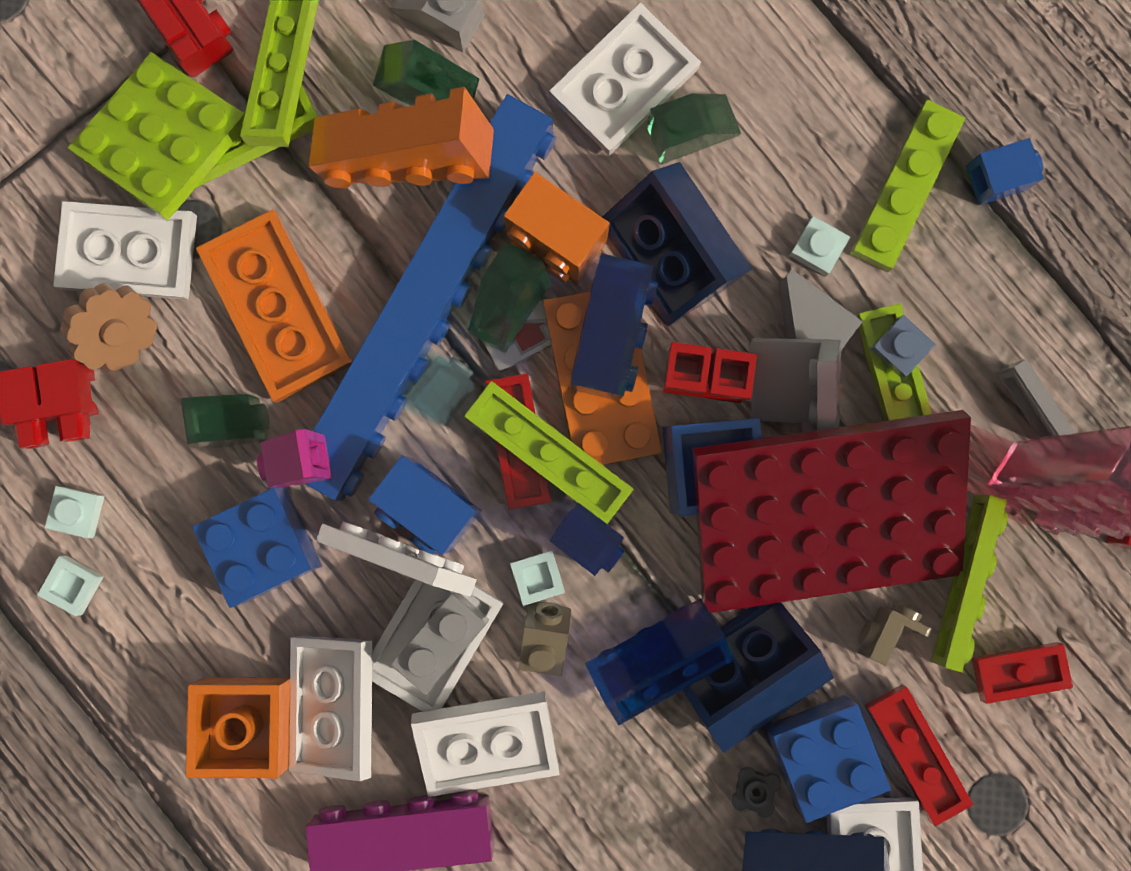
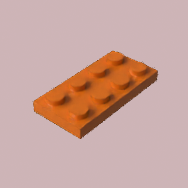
[196,209,353,403]
[543,284,662,465]

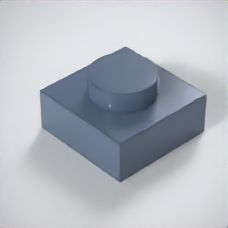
[869,314,936,378]

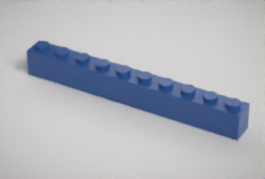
[306,94,556,501]

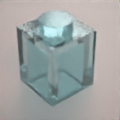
[406,355,476,427]

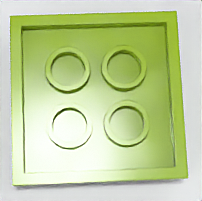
[67,52,245,221]

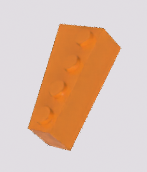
[309,87,494,188]

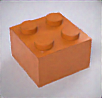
[504,172,610,285]
[186,677,290,779]

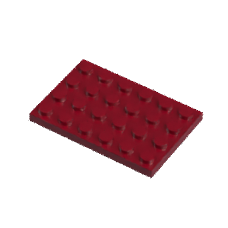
[692,410,971,614]

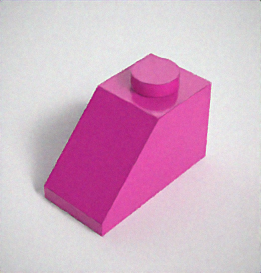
[257,429,332,488]

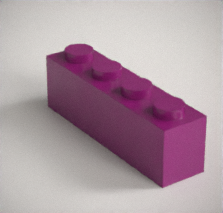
[306,790,494,871]

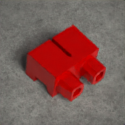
[663,342,757,403]
[0,359,99,449]

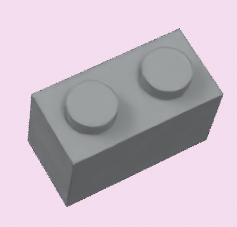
[391,592,489,695]

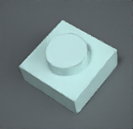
[789,216,850,277]
[45,486,105,538]
[510,550,565,606]
[37,555,104,616]

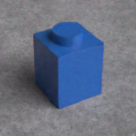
[965,138,1044,205]

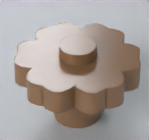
[60,283,157,371]

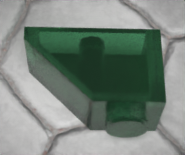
[373,39,480,106]
[646,93,741,165]
[468,242,551,353]
[181,394,270,449]

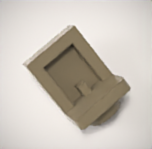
[518,602,571,676]
[858,604,932,666]

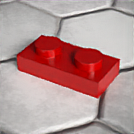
[972,642,1073,704]

